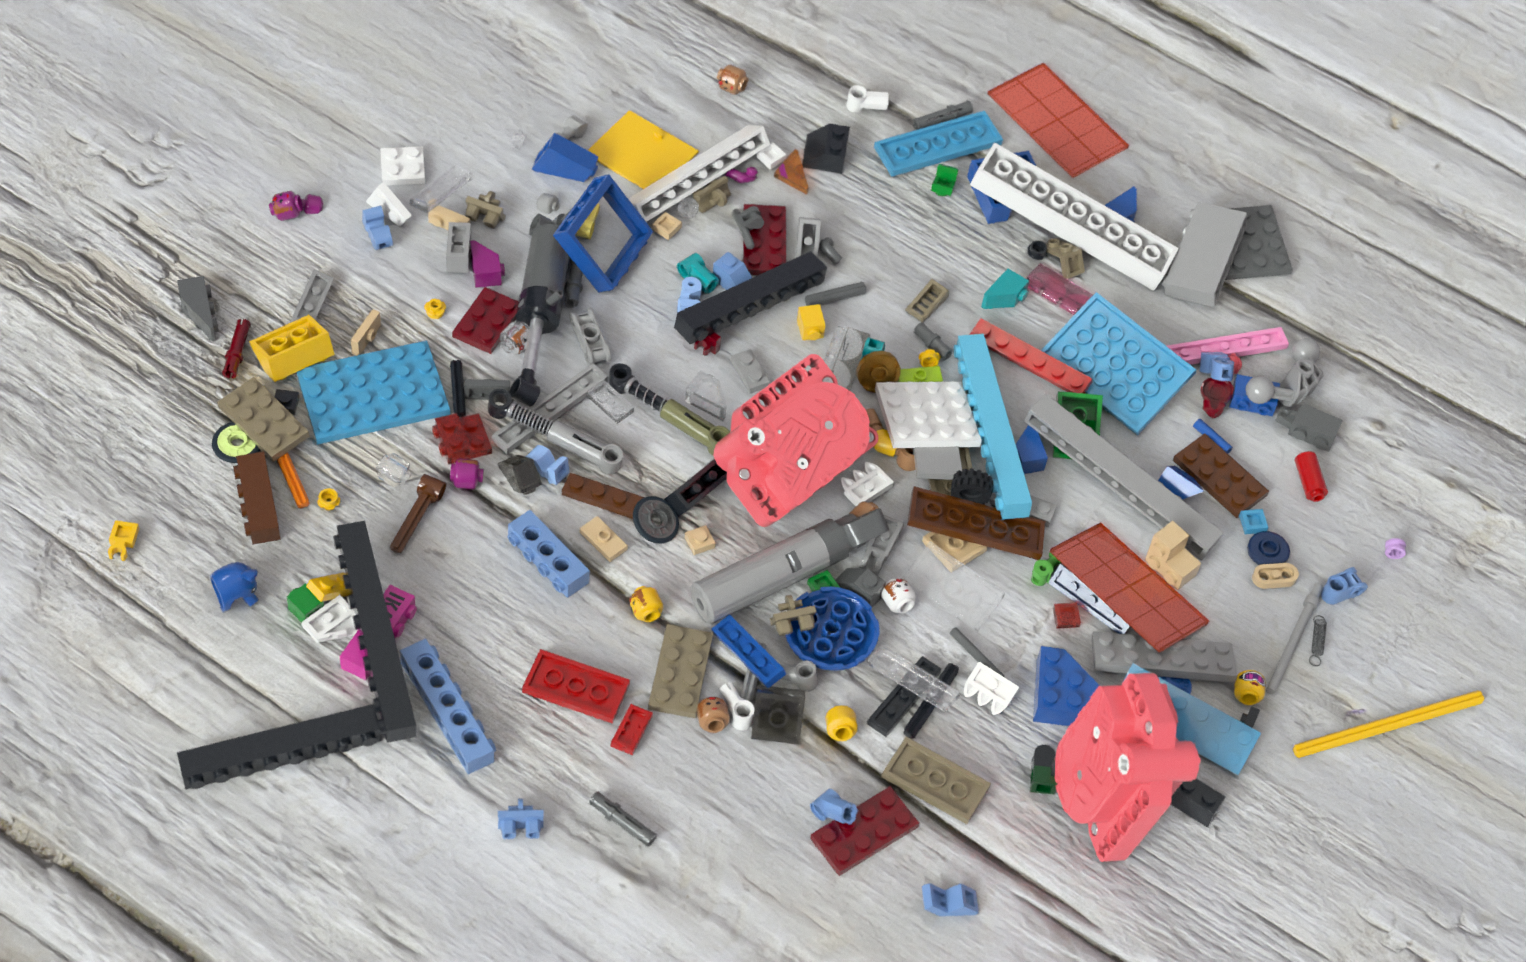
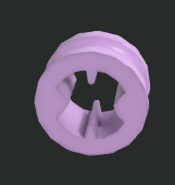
[1385,538,1406,559]

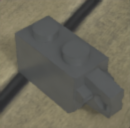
[1275,404,1343,452]

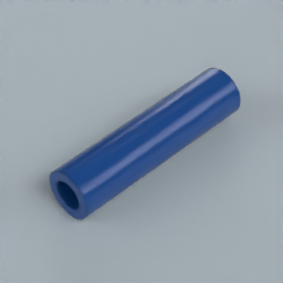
[1193,418,1233,454]

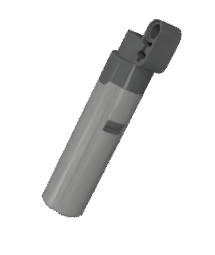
[691,508,890,624]

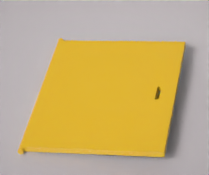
[588,110,699,189]

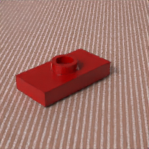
[610,704,653,756]

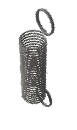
[1309,615,1327,666]

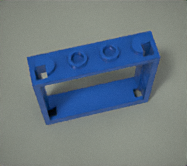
[553,174,653,293]

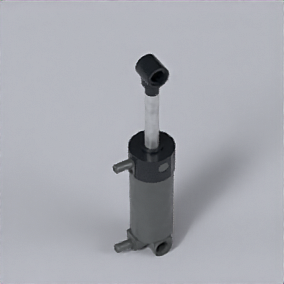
[509,210,577,407]

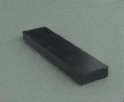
[867,656,942,737]

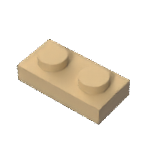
[428,203,470,230]

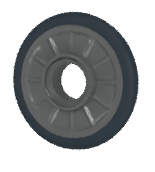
[633,496,679,544]

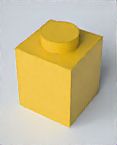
[797,304,826,341]

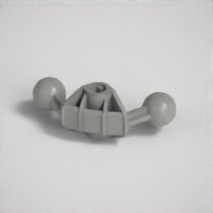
[1246,338,1324,407]

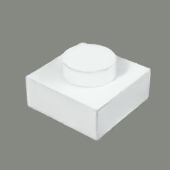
[757,142,786,169]

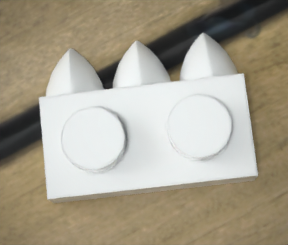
[841,462,894,506]
[964,662,1020,715]

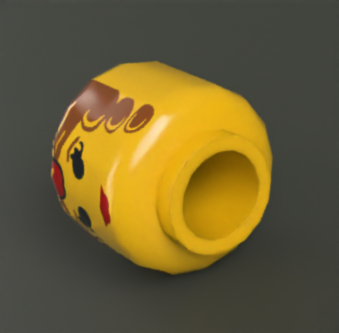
[629,586,663,622]

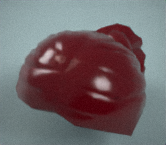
[1200,377,1234,418]

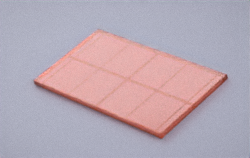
[987,62,1129,178]
[1049,522,1209,653]

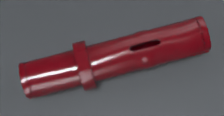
[222,319,251,378]

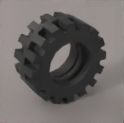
[951,468,993,505]

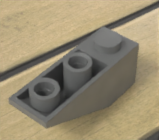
[177,276,219,342]

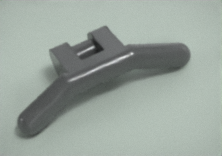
[732,206,764,249]

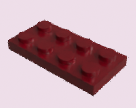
[743,204,786,276]
[810,786,919,876]

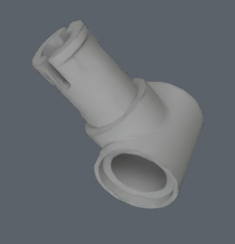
[780,661,818,692]

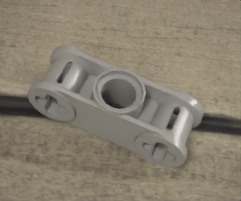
[569,308,611,366]

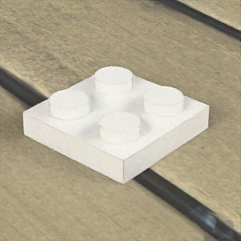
[380,146,425,186]

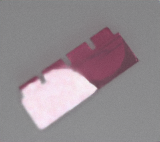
[1026,263,1093,315]

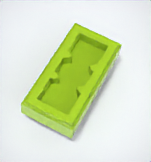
[897,366,943,382]

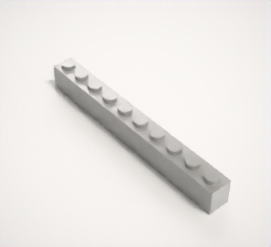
[1024,394,1223,561]

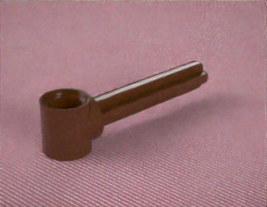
[390,474,447,554]

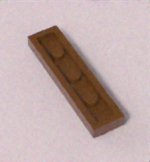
[562,473,645,519]

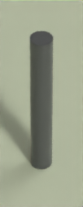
[950,627,1005,677]

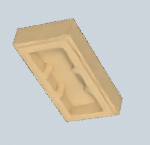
[351,309,381,356]
[580,516,628,562]

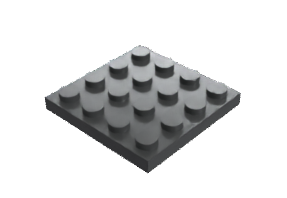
[1225,205,1293,280]

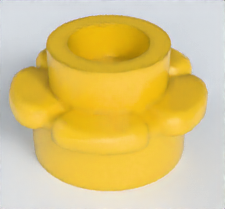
[424,299,446,319]
[919,349,940,367]
[317,488,340,510]

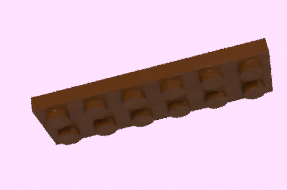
[907,486,1045,560]

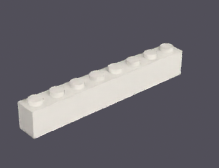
[628,125,770,222]

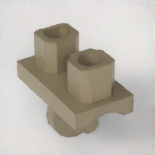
[692,176,731,213]
[465,191,506,229]
[770,595,816,636]

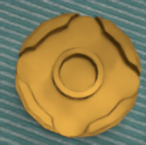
[856,351,901,393]

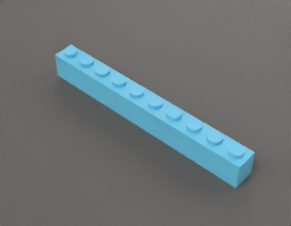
[953,334,1032,519]

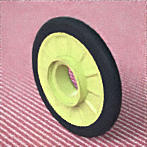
[212,422,260,463]

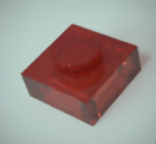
[1053,603,1081,629]

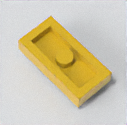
[306,572,351,602]

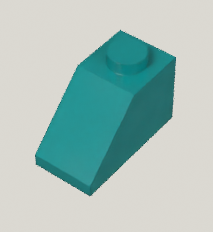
[981,268,1029,309]

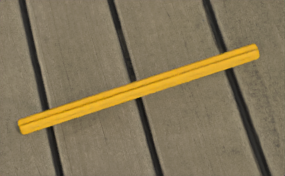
[1293,690,1484,758]

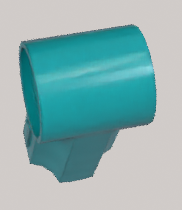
[677,253,719,294]

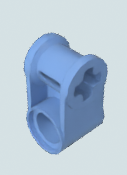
[1321,567,1368,605]

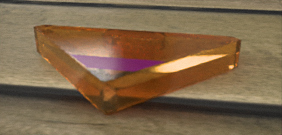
[774,149,809,194]

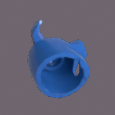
[210,562,259,613]

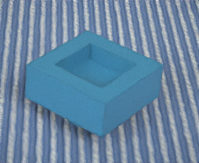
[1239,509,1269,535]

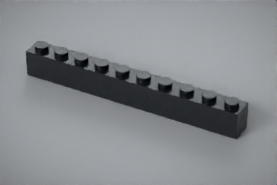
[333,521,416,743]

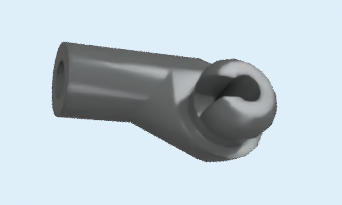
[819,237,842,265]

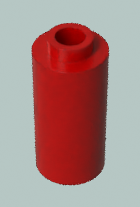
[1294,451,1328,502]

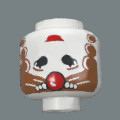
[881,579,916,614]

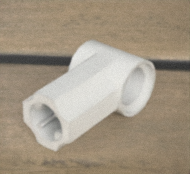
[846,85,889,113]

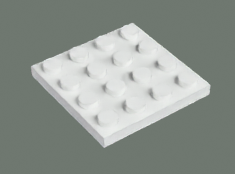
[875,381,982,448]

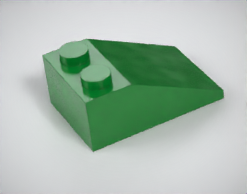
[1053,391,1103,460]

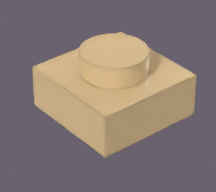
[652,212,682,240]
[684,525,716,555]

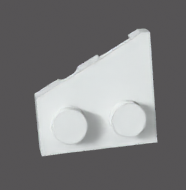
[366,182,412,227]
[302,595,358,643]

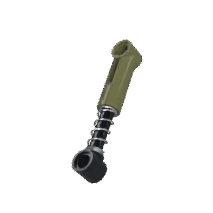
[609,363,730,456]

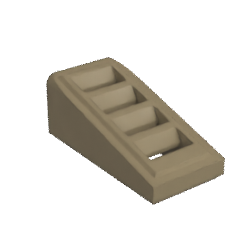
[905,279,949,322]

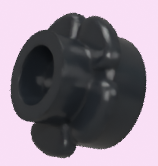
[1027,240,1048,260]

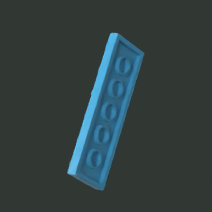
[874,111,1003,177]
[1122,663,1261,775]

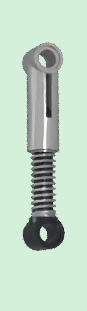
[487,389,623,475]

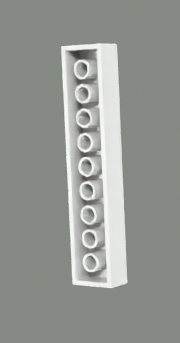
[970,143,1179,291]

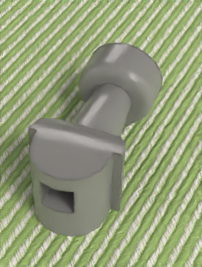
[557,115,588,139]

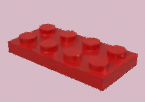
[522,649,630,724]

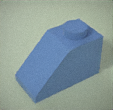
[713,252,752,290]

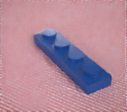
[712,615,787,688]

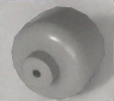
[536,193,559,214]

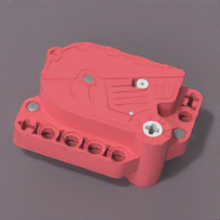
[713,354,879,527]
[1055,673,1200,862]

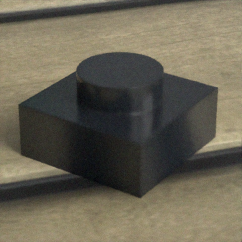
[274,389,299,415]
[1240,706,1260,728]

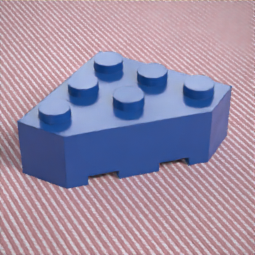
[967,151,1036,224]
[1033,646,1100,726]

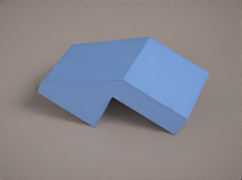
[922,883,979,916]

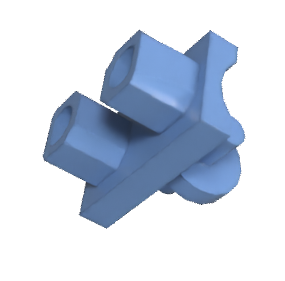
[498,798,543,839]

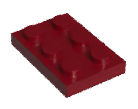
[452,287,518,354]

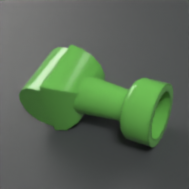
[1031,546,1061,586]

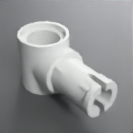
[719,682,755,731]

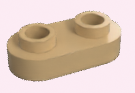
[1252,563,1299,589]

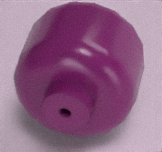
[302,194,323,214]

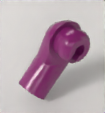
[725,167,758,183]

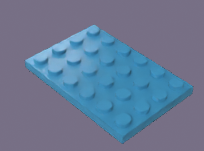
[1041,292,1196,435]
[296,340,450,445]

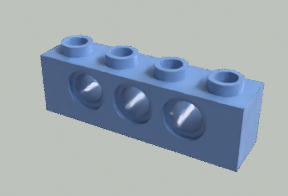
[507,510,590,598]

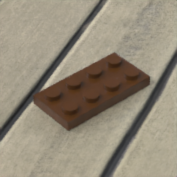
[1173,433,1269,518]

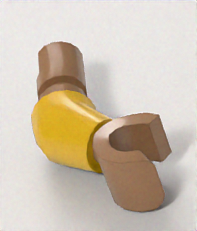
[866,408,916,471]

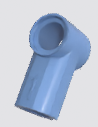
[810,789,858,825]

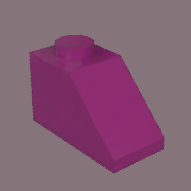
[470,240,505,288]

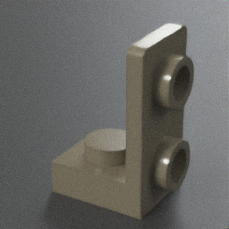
[1045,238,1085,279]

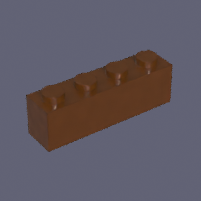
[233,451,281,545]

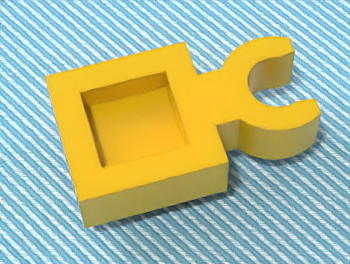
[108,520,139,561]

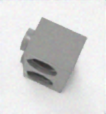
[446,222,471,273]

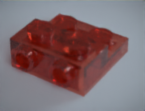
[432,413,492,465]

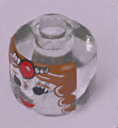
[500,322,529,354]

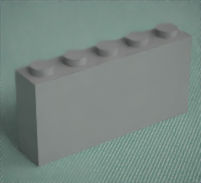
[1162,202,1247,307]

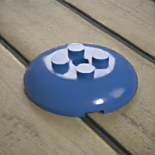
[786,587,879,671]

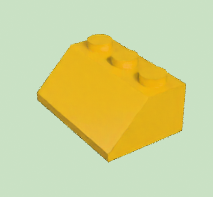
[249,315,335,382]

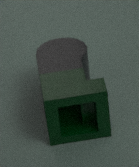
[1030,744,1058,795]

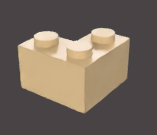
[1145,521,1201,590]

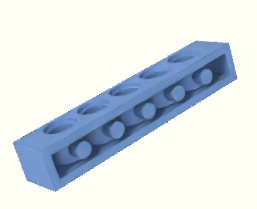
[400,639,496,775]

